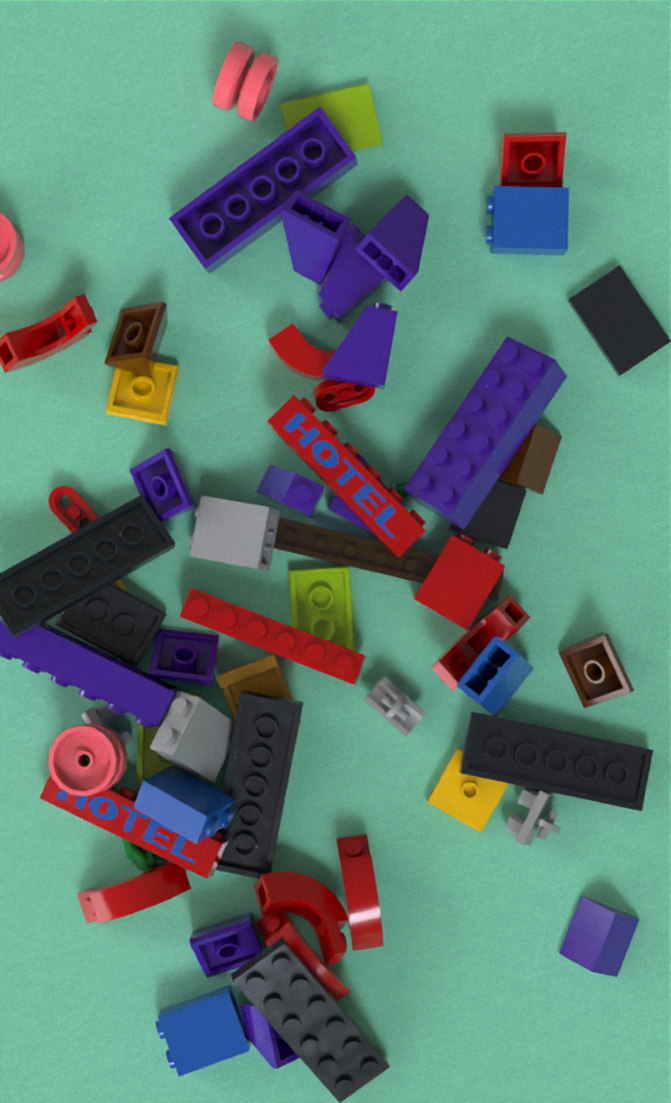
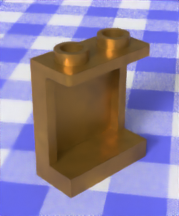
[216,654,301,725]

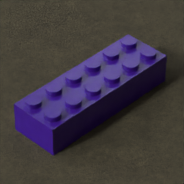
[169,107,358,274]
[403,336,567,530]
[0,620,182,729]

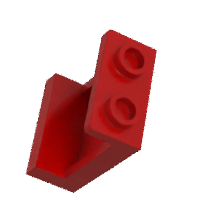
[414,532,505,630]

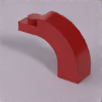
[0,294,98,373]
[268,323,336,381]
[431,595,530,691]
[336,834,384,951]
[77,862,191,923]
[254,872,349,965]
[256,912,350,1001]

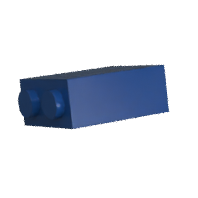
[485,186,569,256]
[456,636,534,717]
[133,765,235,844]
[155,985,251,1076]

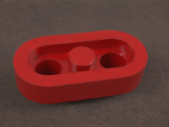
[313,380,375,412]
[48,486,100,533]

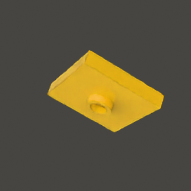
[105,362,180,426]
[427,748,509,833]

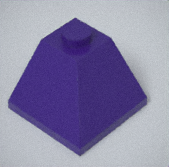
[240,1001,300,1069]

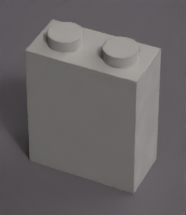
[189,495,281,571]
[150,691,235,783]

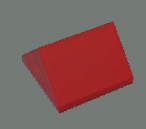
[499,132,567,188]

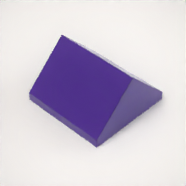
[129,448,197,523]
[149,628,219,685]
[559,896,640,977]
[189,912,263,978]

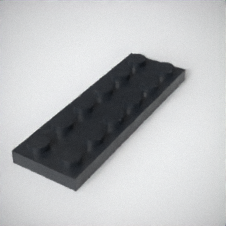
[0,495,176,640]
[216,690,304,879]
[459,712,653,811]
[231,937,390,1103]

